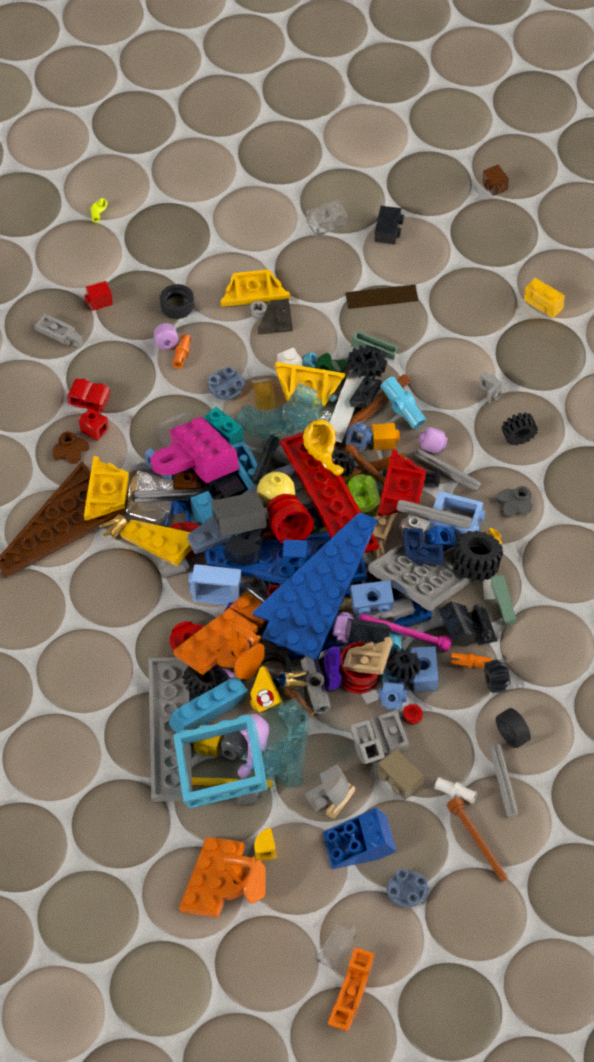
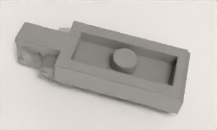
[34,314,83,348]

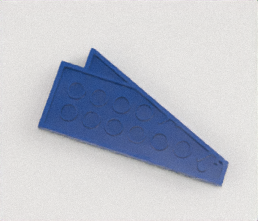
[205,532,367,598]

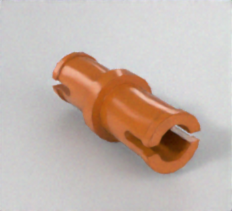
[172,334,192,369]
[450,652,491,669]

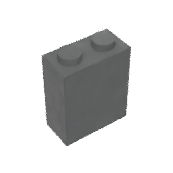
[211,492,269,537]

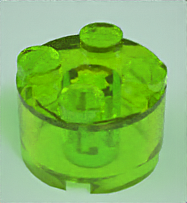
[344,474,380,514]

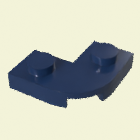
[403,528,444,565]

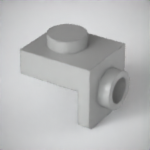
[479,371,502,404]

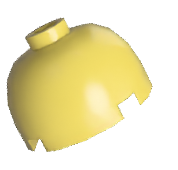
[257,472,295,507]

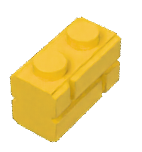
[524,278,565,318]

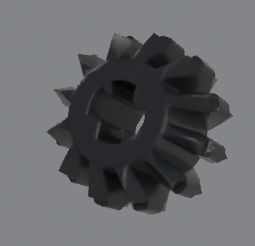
[332,449,355,478]
[387,648,421,682]
[484,659,511,693]

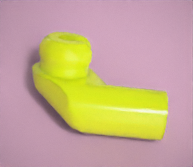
[90,198,108,223]

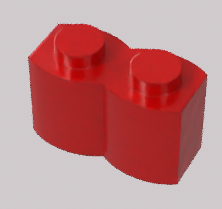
[67,378,110,413]

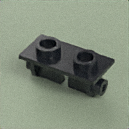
[469,604,497,646]

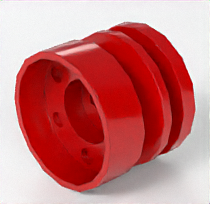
[265,494,314,544]
[339,642,380,694]

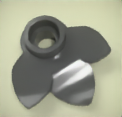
[496,486,532,516]

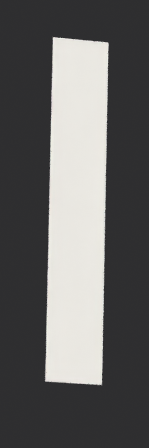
[329,370,364,443]

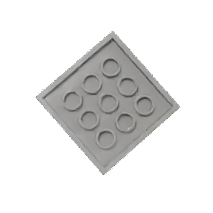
[367,542,472,611]

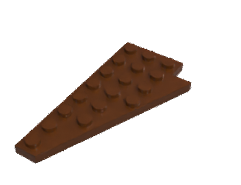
[0,461,138,578]

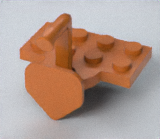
[174,608,265,680]
[179,837,266,918]

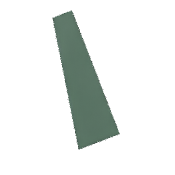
[351,330,399,359]
[491,575,517,626]

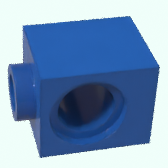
[424,526,456,552]
[283,540,311,567]

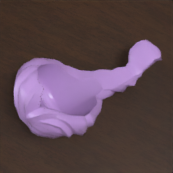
[238,714,269,779]

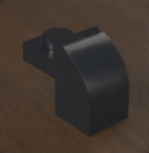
[224,528,265,566]

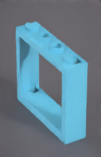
[173,715,268,809]

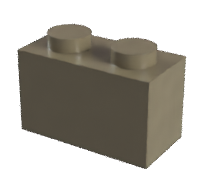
[378,749,424,800]

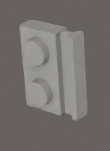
[369,711,409,753]

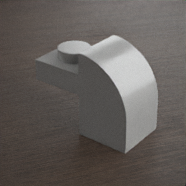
[349,720,385,764]
[305,765,349,812]

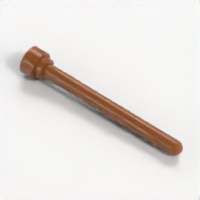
[343,444,386,486]
[446,797,507,881]

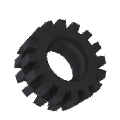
[501,412,538,445]
[182,665,221,697]

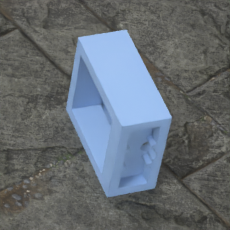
[428,491,486,539]
[189,564,242,606]

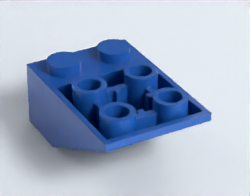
[322,808,396,869]

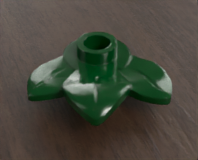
[315,353,347,382]

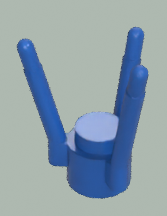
[162,501,191,527]

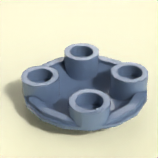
[208,366,245,400]
[387,869,429,908]

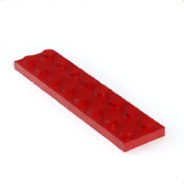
[280,432,379,553]

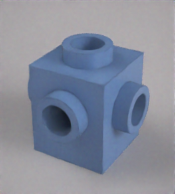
[345,422,373,450]
[378,678,408,710]

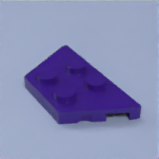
[322,647,342,692]

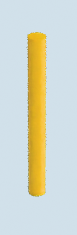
[192,777,272,788]

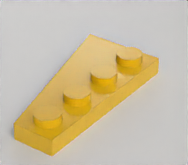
[120,520,192,566]

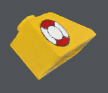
[250,666,283,713]

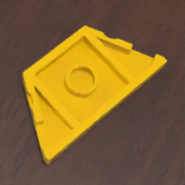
[221,269,290,307]
[274,362,345,408]
[84,456,129,520]

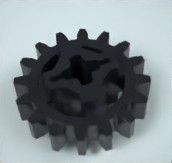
[347,345,387,379]

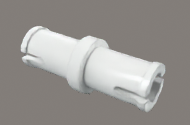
[435,777,477,804]

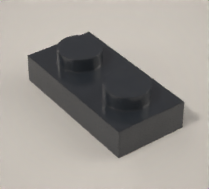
[349,377,382,409]

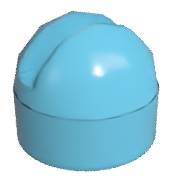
[302,353,318,368]

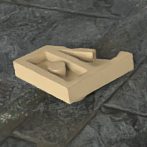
[343,637,393,675]

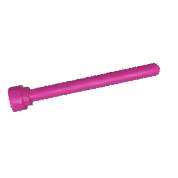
[359,614,452,652]

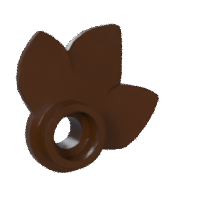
[53,431,89,464]

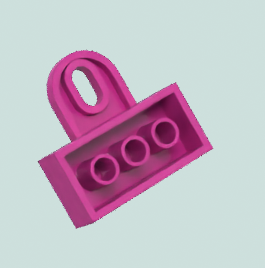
[151,417,239,483]

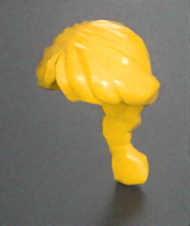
[303,419,344,476]

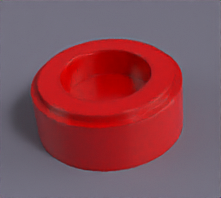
[403,704,423,725]

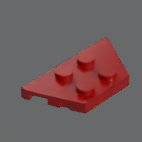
[378,449,426,516]

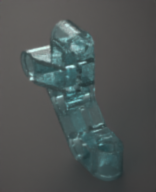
[234,383,322,437]
[251,697,310,788]

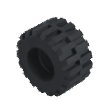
[451,530,503,581]

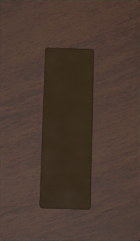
[345,284,419,309]

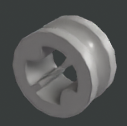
[250,301,267,319]

